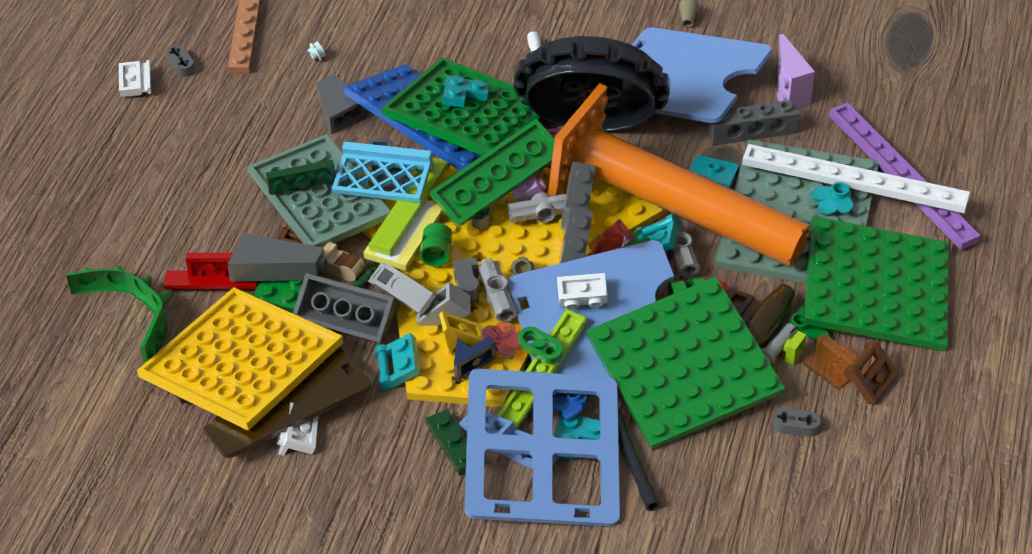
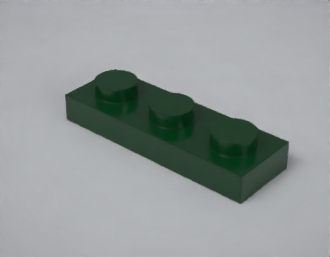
[266,160,336,195]
[426,409,467,476]

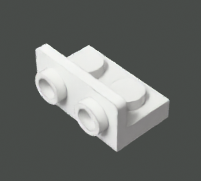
[276,403,318,455]

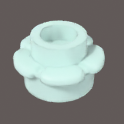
[308,41,326,61]

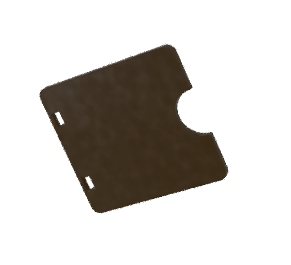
[175,311,371,458]

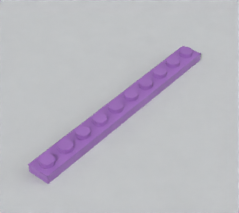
[829,102,981,250]

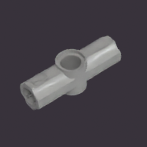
[508,192,566,223]
[666,220,699,279]
[478,258,517,323]

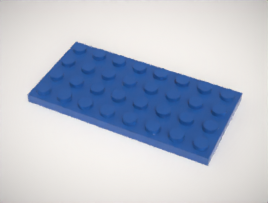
[343,64,482,171]

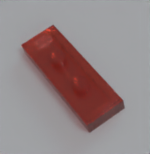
[588,219,634,254]

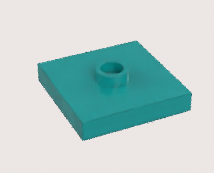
[689,155,740,188]

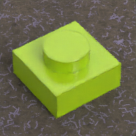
[784,331,806,366]

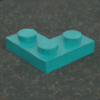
[442,76,489,108]
[553,412,600,461]

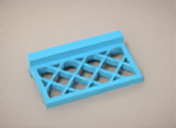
[332,142,434,203]

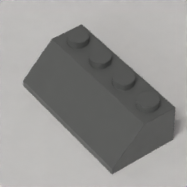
[293,273,400,343]

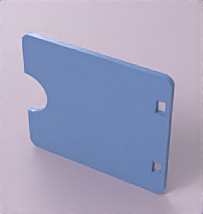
[632,27,771,123]
[508,240,674,396]

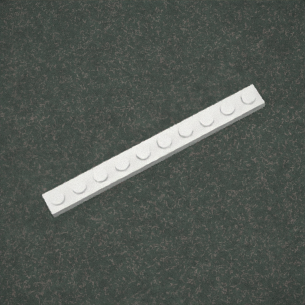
[742,144,970,213]

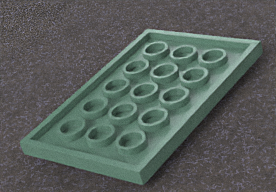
[247,134,390,247]

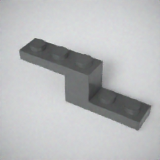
[559,162,596,264]

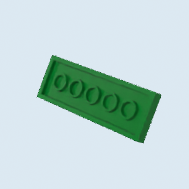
[430,119,555,228]

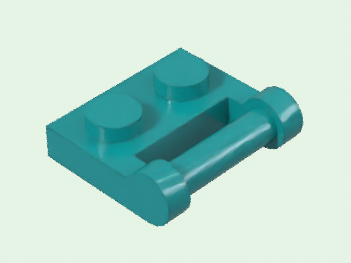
[636,213,680,252]
[375,333,421,390]

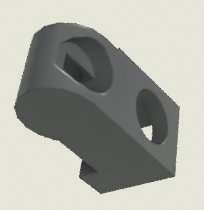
[453,257,479,304]

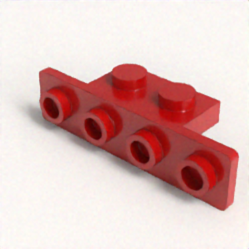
[163,253,258,290]

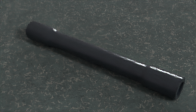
[618,408,660,511]

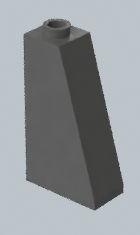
[228,233,327,281]

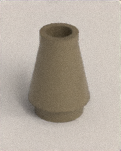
[679,0,699,28]

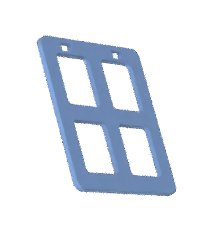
[465,369,620,527]

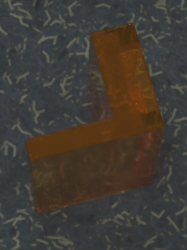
[803,333,858,390]

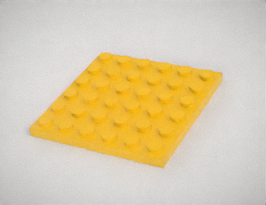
[137,287,343,431]

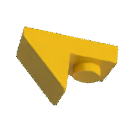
[439,311,485,353]

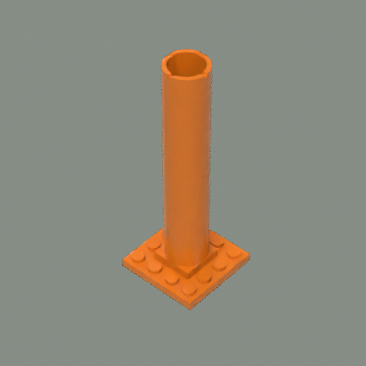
[548,83,811,268]

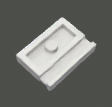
[119,60,151,97]

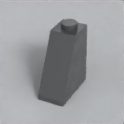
[316,74,366,134]

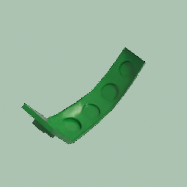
[66,266,171,363]

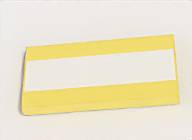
[364,200,444,271]

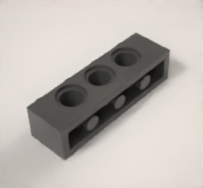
[707,100,799,146]

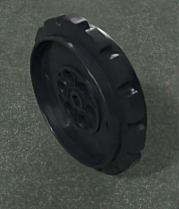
[513,36,671,132]

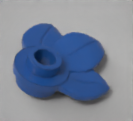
[553,393,588,421]

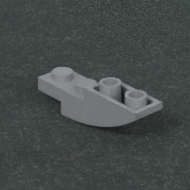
[368,263,436,315]

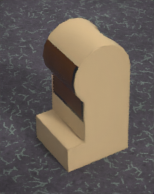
[322,242,365,282]

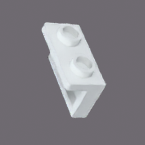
[557,273,608,309]

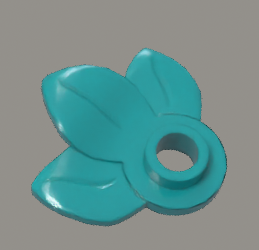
[809,182,853,215]

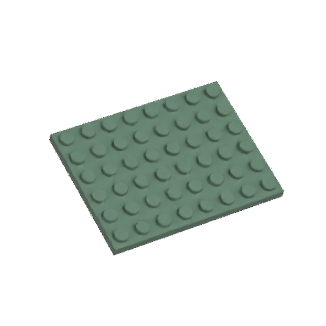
[715,140,879,283]

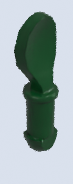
[353,262,381,289]

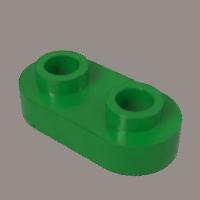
[518,326,563,364]

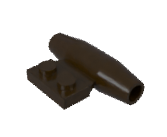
[728,284,795,348]

